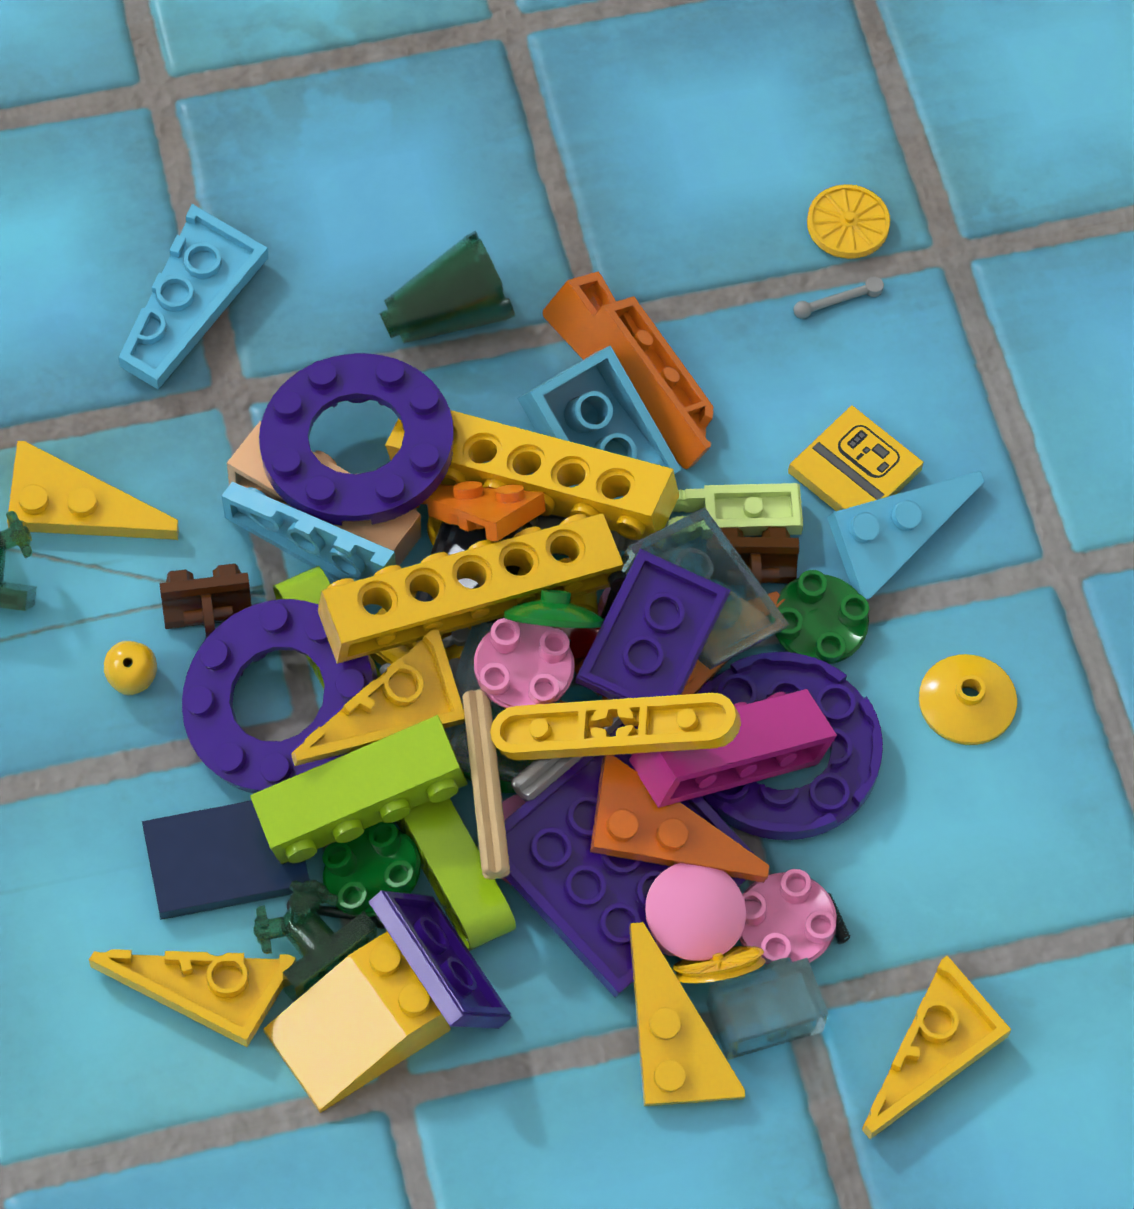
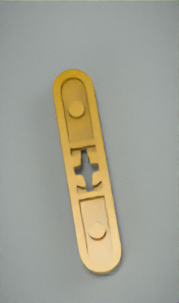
[490,693,741,761]

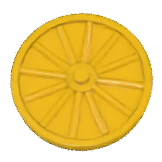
[807,184,890,259]
[673,946,766,983]

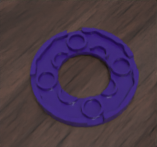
[259,353,454,526]
[182,599,377,794]
[697,652,883,840]

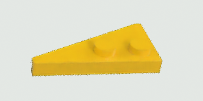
[629,922,745,1106]

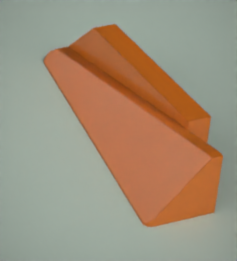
[543,271,714,469]

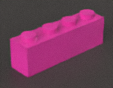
[629,689,837,808]

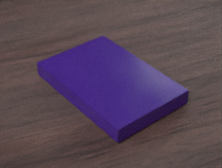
[575,549,731,699]
[369,890,512,1029]

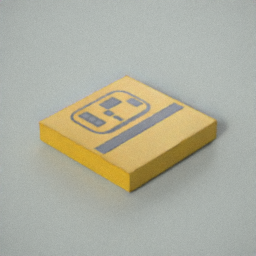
[788,405,924,511]

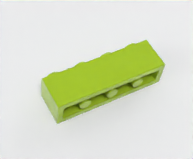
[250,715,468,864]

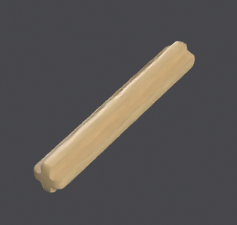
[463,689,510,880]

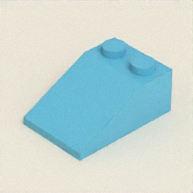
[517,345,682,499]

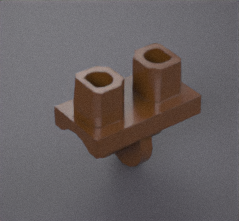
[708,527,800,596]
[159,563,252,638]

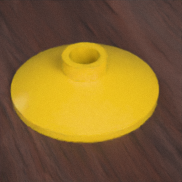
[919,654,1017,745]

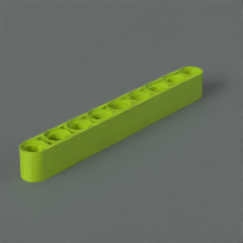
[273,566,516,951]

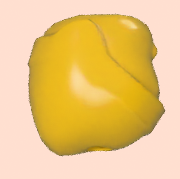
[104,641,157,696]

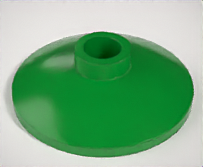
[504,589,604,628]

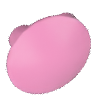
[474,618,574,708]
[645,863,746,961]
[739,869,837,968]

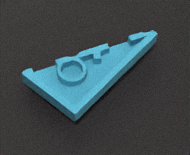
[827,470,985,600]

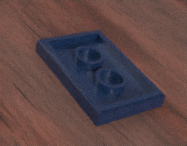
[142,800,311,920]

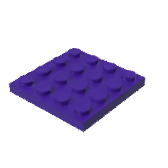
[477,723,755,998]

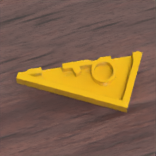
[7,441,179,540]
[291,628,465,766]
[89,949,297,1047]
[862,955,1011,1140]

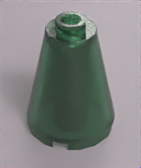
[379,231,516,343]

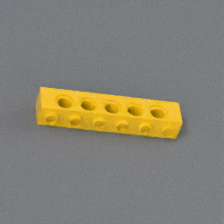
[385,410,679,543]
[318,513,624,664]

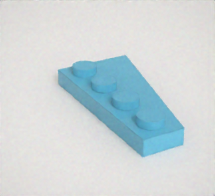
[119,204,268,390]
[221,481,396,581]

